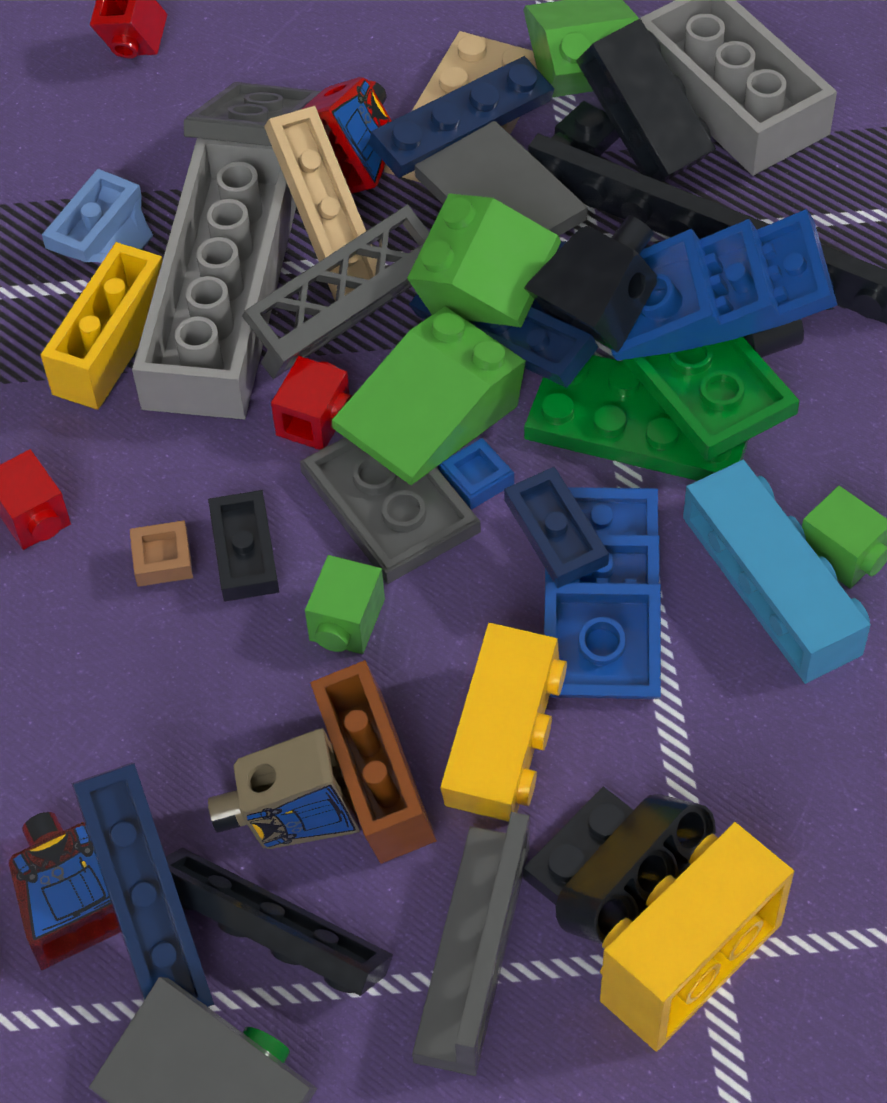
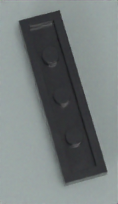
[165,847,393,996]

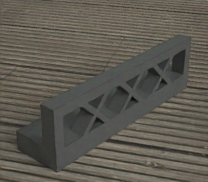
[242,204,430,380]
[412,812,530,1076]

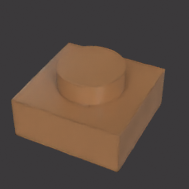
[129,520,193,587]

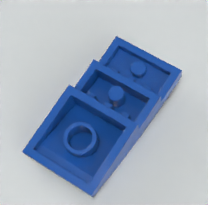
[611,209,838,361]
[544,487,661,699]

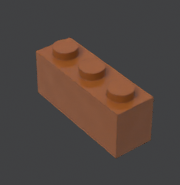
[310,660,437,864]

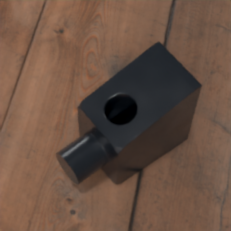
[524,215,657,353]

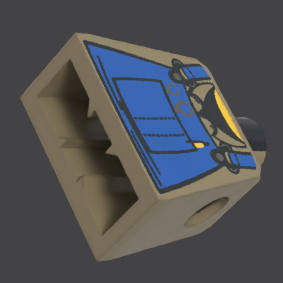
[208,728,360,849]

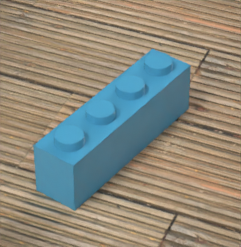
[683,459,871,684]

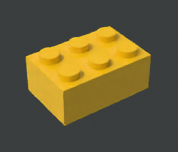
[600,822,794,1052]

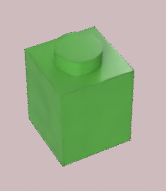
[802,486,887,589]
[305,555,385,654]

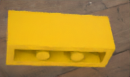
[40,242,163,410]
[440,622,567,822]

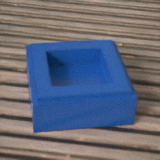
[438,438,514,510]

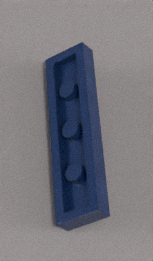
[369,56,555,178]
[409,294,599,388]
[71,762,214,1007]

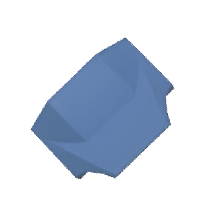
[42,169,153,263]

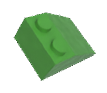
[331,306,526,485]

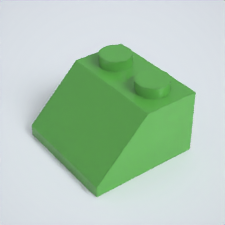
[523,0,638,97]
[407,193,561,328]

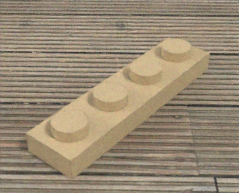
[264,106,377,300]

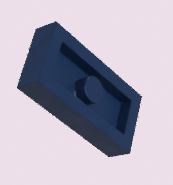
[504,466,609,588]

